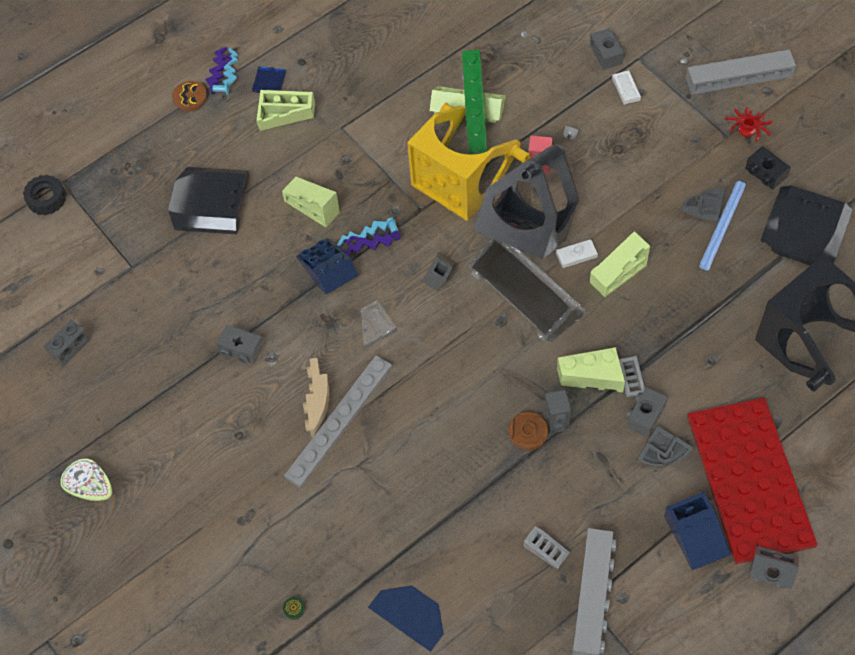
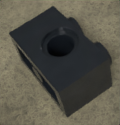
[745,146,791,190]

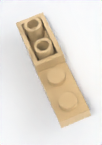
[303,358,330,438]

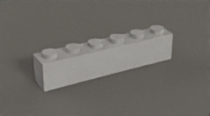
[686,50,796,95]
[572,528,616,655]

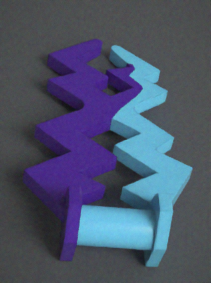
[205,47,238,95]
[337,217,401,256]

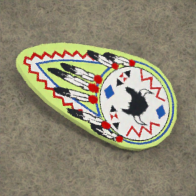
[60,459,112,501]

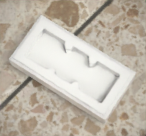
[612,70,641,105]
[556,239,598,268]

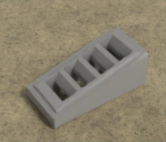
[619,356,645,398]
[524,526,570,570]

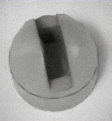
[563,126,579,141]

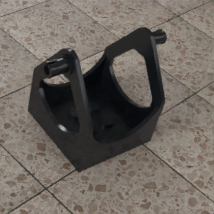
[474,145,579,259]
[755,255,855,392]

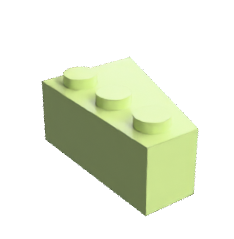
[257,90,315,131]
[282,177,340,227]
[590,231,650,297]
[557,347,625,392]

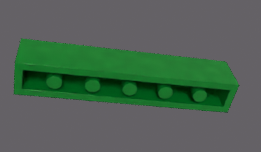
[462,49,488,155]

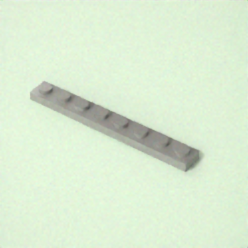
[284,356,392,489]

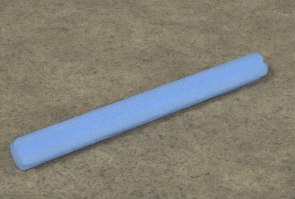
[699,181,746,271]

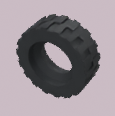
[23,175,66,215]

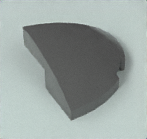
[681,188,725,221]
[637,426,693,466]

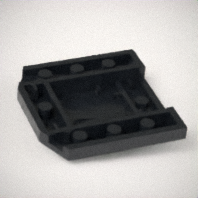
[168,167,249,235]
[760,185,853,265]

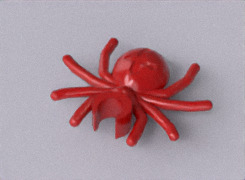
[725,107,773,141]

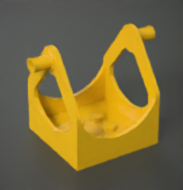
[407,103,531,222]

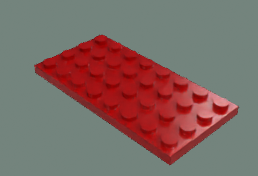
[687,397,818,565]

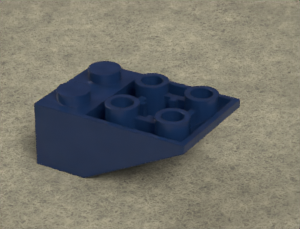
[296,238,358,295]
[664,492,730,571]

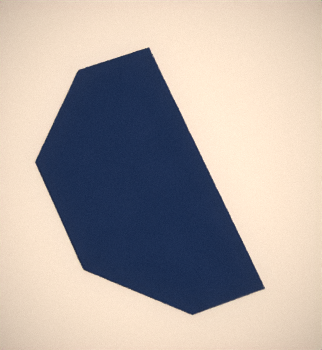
[368,585,444,652]

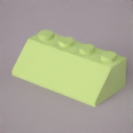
[430,86,506,123]

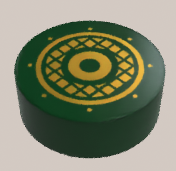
[283,597,305,620]

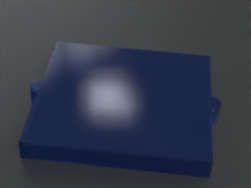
[252,67,286,93]

